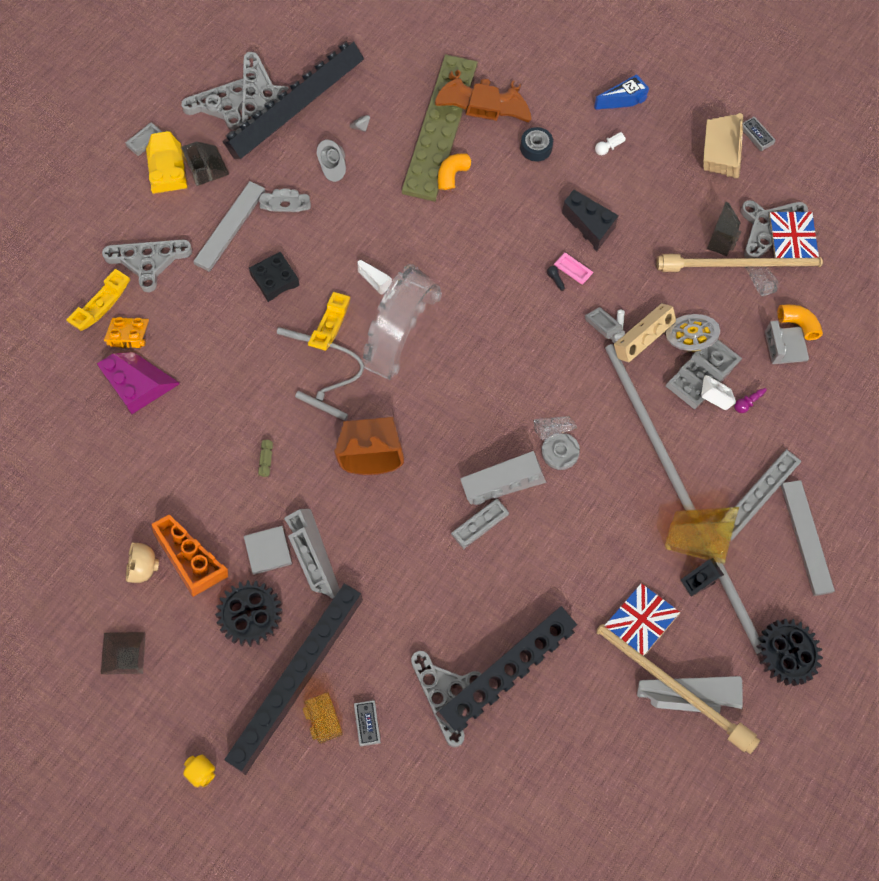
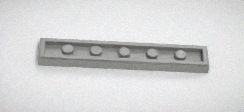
[193,181,265,272]
[714,449,801,543]
[781,480,835,596]

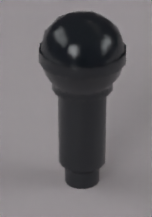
[547,265,566,291]

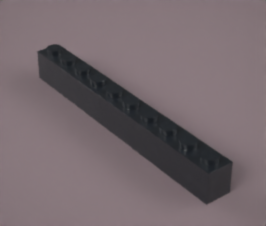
[222,41,364,159]
[224,583,363,775]

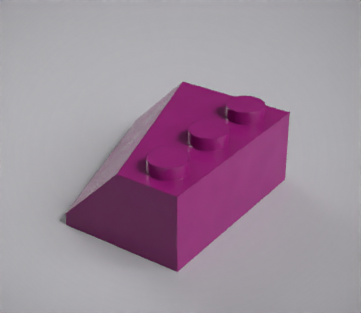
[97,352,180,415]

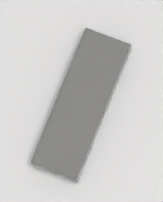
[451,498,509,550]

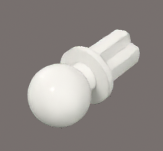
[595,132,626,156]

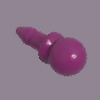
[734,388,767,413]

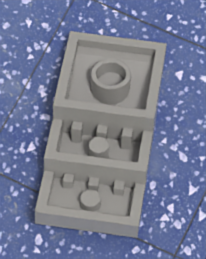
[666,340,742,409]

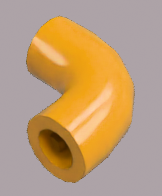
[438,154,471,190]
[777,304,823,340]

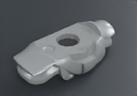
[259,189,311,212]

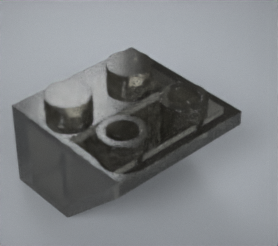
[181,141,229,186]

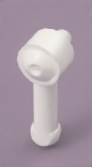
[609,309,625,343]

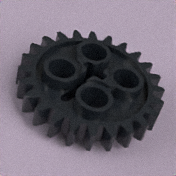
[215,580,283,647]
[756,618,823,686]

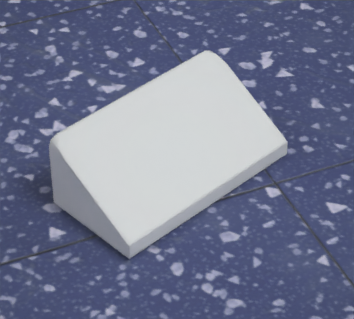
[701,375,736,410]

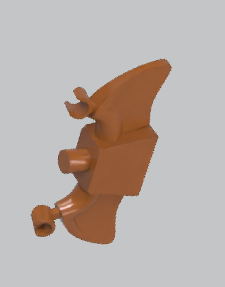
[435,70,532,123]

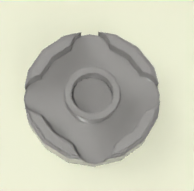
[541,432,580,470]

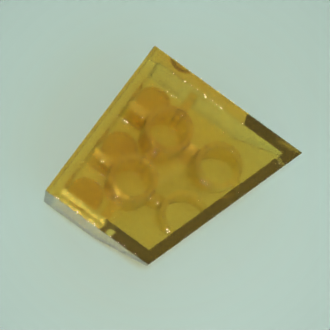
[665,507,739,564]

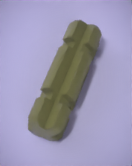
[258,440,273,477]

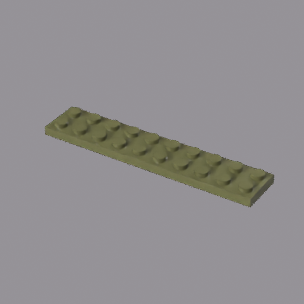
[402,54,478,202]

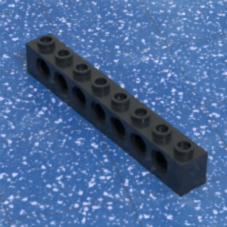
[435,606,577,734]

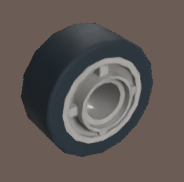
[520,127,554,162]

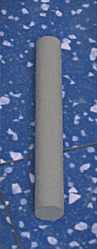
[295,391,348,421]

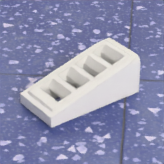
[357,260,392,295]

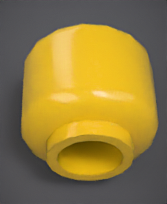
[183,755,215,788]

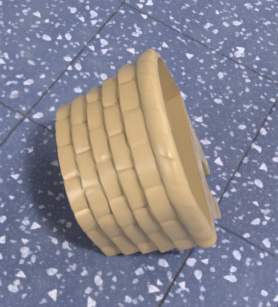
[704,113,743,179]

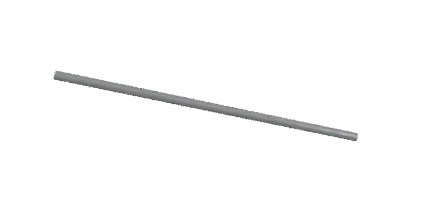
[605,344,762,654]

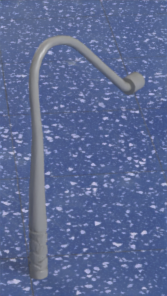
[277,327,364,401]

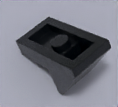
[680,558,724,597]

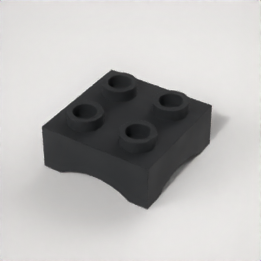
[249,251,300,302]

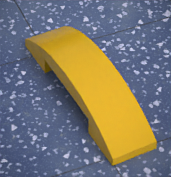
[66,269,130,331]
[308,292,350,351]

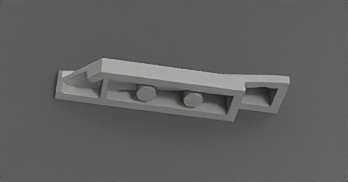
[284,509,340,598]
[637,676,743,714]

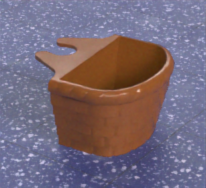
[334,417,404,475]

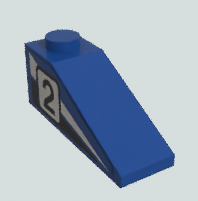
[594,74,649,110]

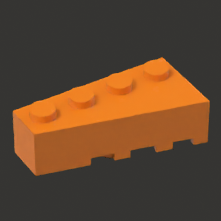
[151,515,228,597]

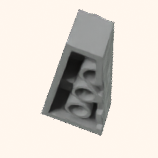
[460,451,547,505]

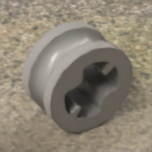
[205,95,222,112]

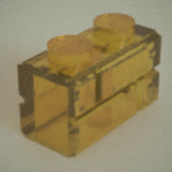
[303,693,343,744]

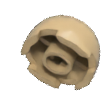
[126,543,159,583]

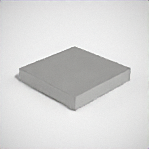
[244,526,292,575]

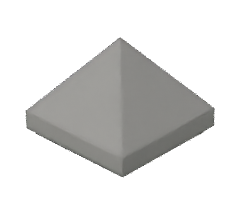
[349,115,370,132]

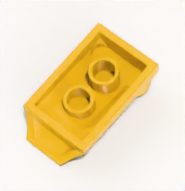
[146,131,187,194]

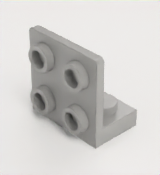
[765,321,809,364]

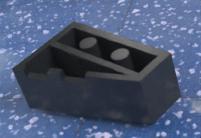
[562,189,619,252]

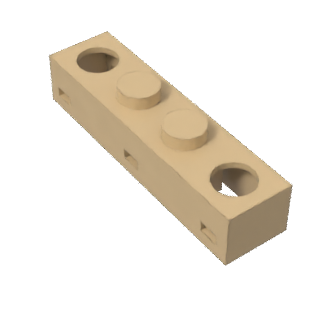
[614,303,676,362]

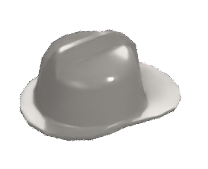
[317,139,346,182]

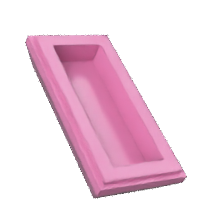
[554,252,593,285]

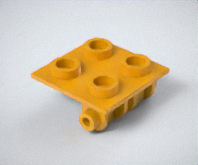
[104,317,149,348]

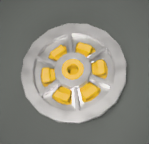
[666,314,720,351]

